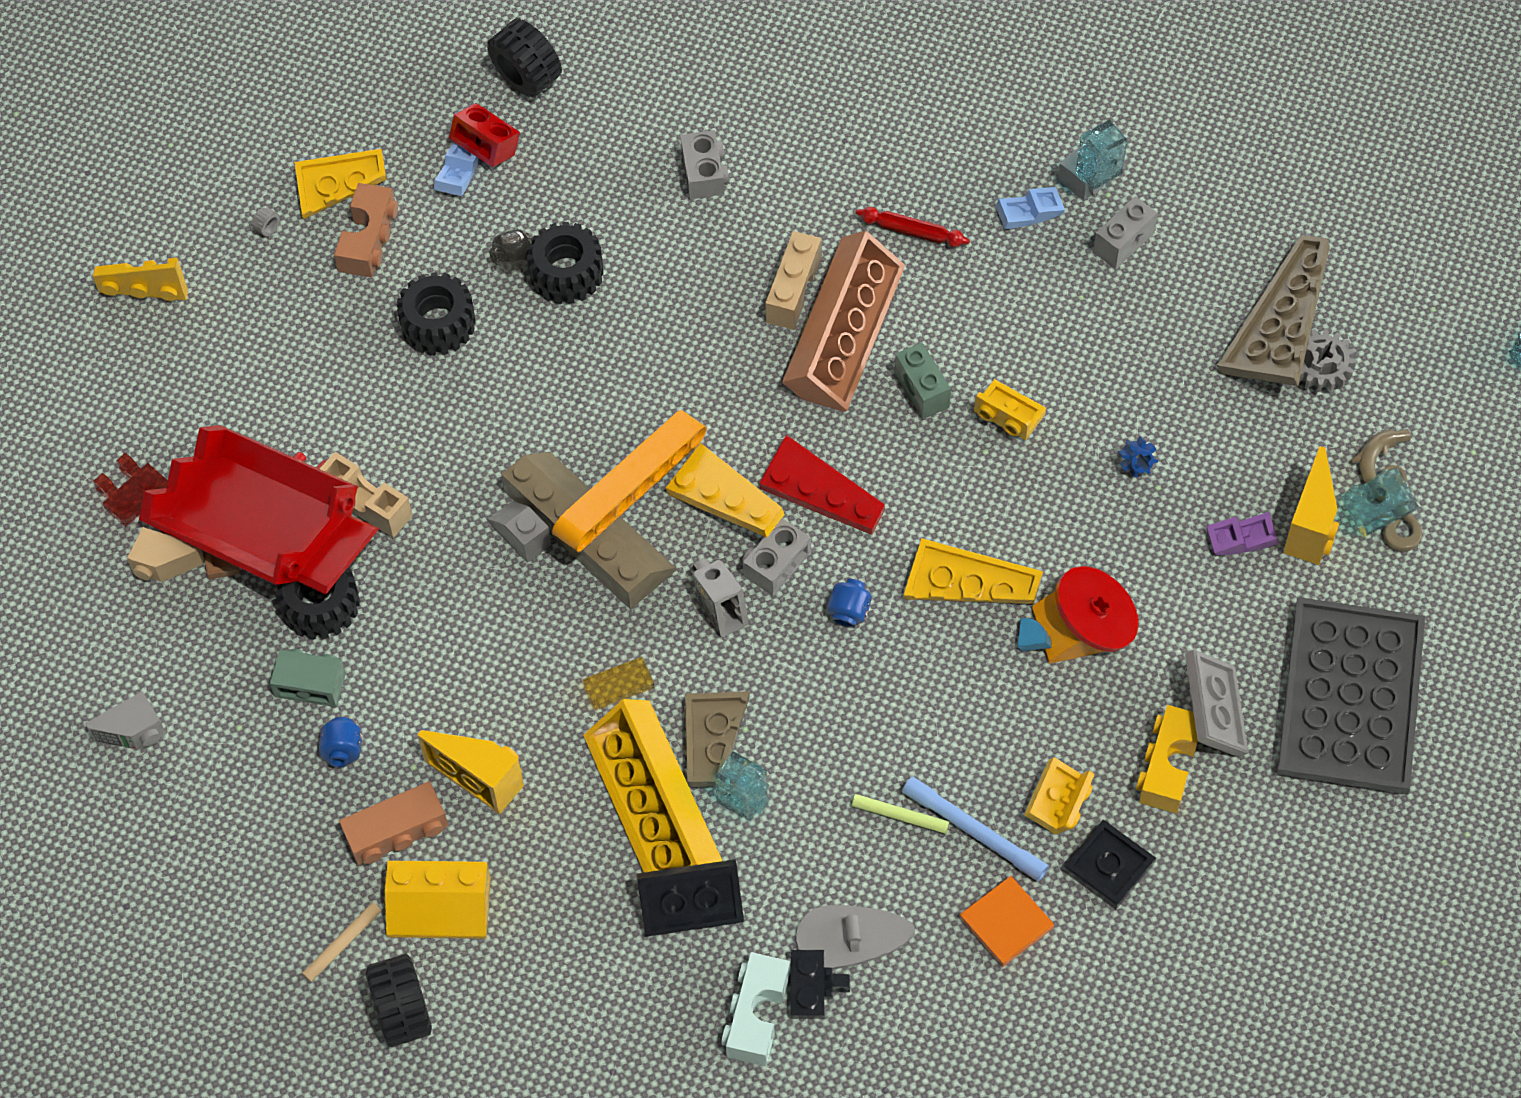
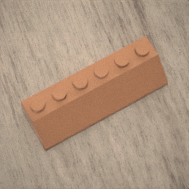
[782,230,905,412]

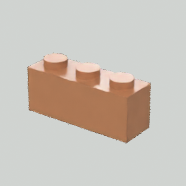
[339,781,448,866]

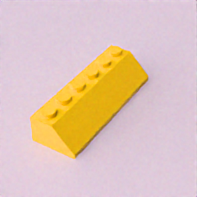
[583,699,722,872]

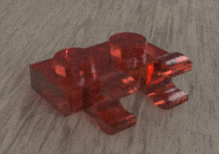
[93,453,168,527]

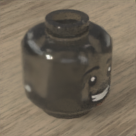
[489,228,532,272]

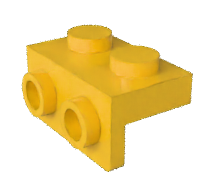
[974,379,1046,440]
[1024,757,1094,835]

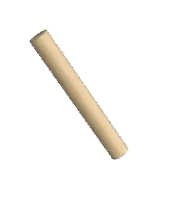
[302,902,381,982]

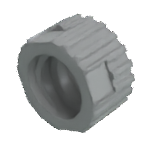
[252,207,280,237]

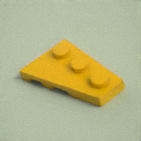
[93,258,188,301]

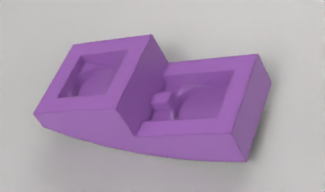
[1207,512,1279,556]

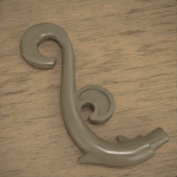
[1352,429,1423,552]

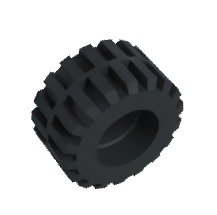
[487,18,562,98]
[527,222,604,304]
[397,272,476,355]
[276,567,360,639]
[366,953,432,1047]

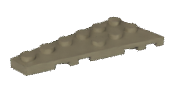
[1217,235,1330,386]

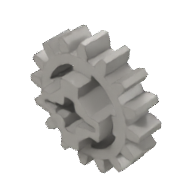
[1300,329,1357,392]

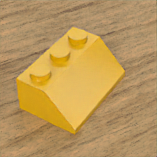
[385,860,491,939]

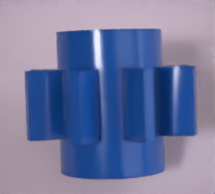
[1118,436,1158,477]

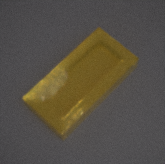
[583,657,655,710]

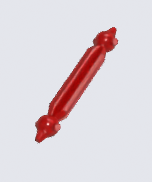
[856,206,970,247]

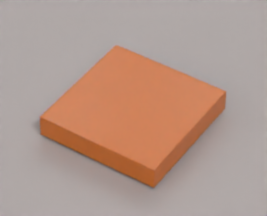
[960,876,1054,968]

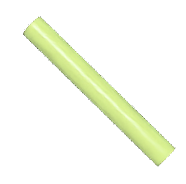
[852,794,950,834]

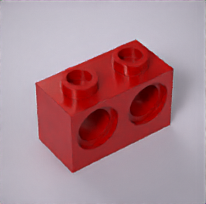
[449,103,520,167]

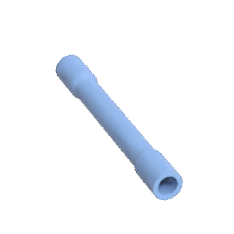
[902,776,1049,882]

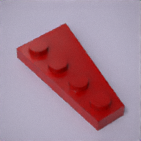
[760,435,885,535]

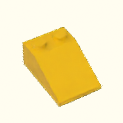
[1283,446,1340,565]
[417,730,524,815]

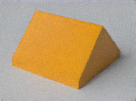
[1032,591,1106,664]

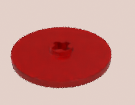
[1055,566,1139,652]

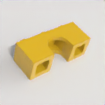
[1136,705,1198,814]

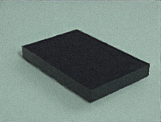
[636,859,744,937]

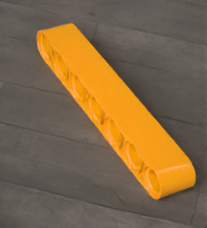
[552,410,707,552]

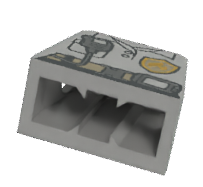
[692,559,749,638]

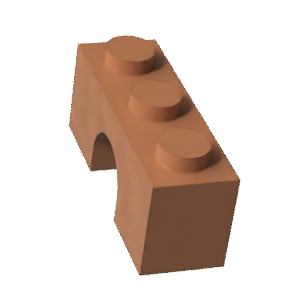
[334,183,398,277]

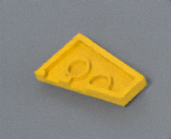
[294,149,387,220]

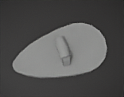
[796,905,915,969]

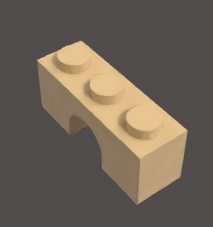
[765,231,822,330]
[320,452,413,538]

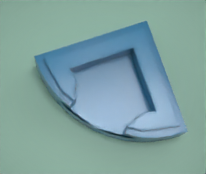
[1018,618,1051,651]

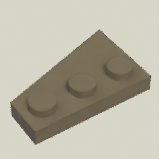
[685,691,750,787]

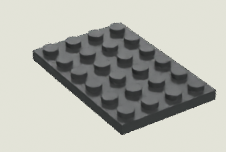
[1277,597,1425,795]

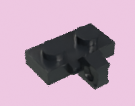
[791,950,850,1019]

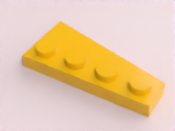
[666,443,785,538]
[903,538,1043,604]

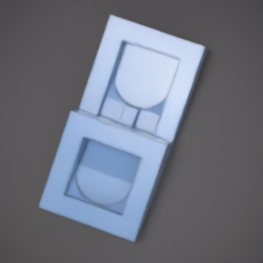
[434,142,480,196]
[995,187,1065,229]

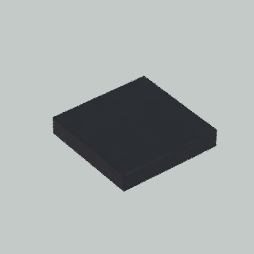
[1063,819,1156,910]

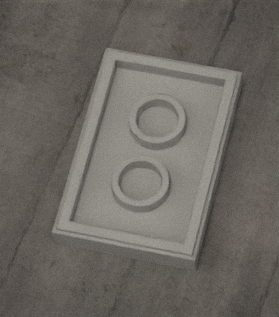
[1185,649,1248,757]

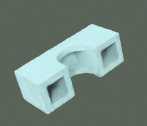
[722,952,791,1067]

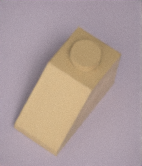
[127,527,205,582]

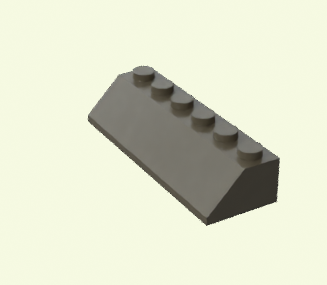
[501,452,676,610]

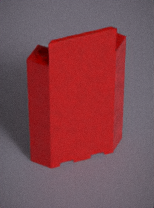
[139,425,380,594]

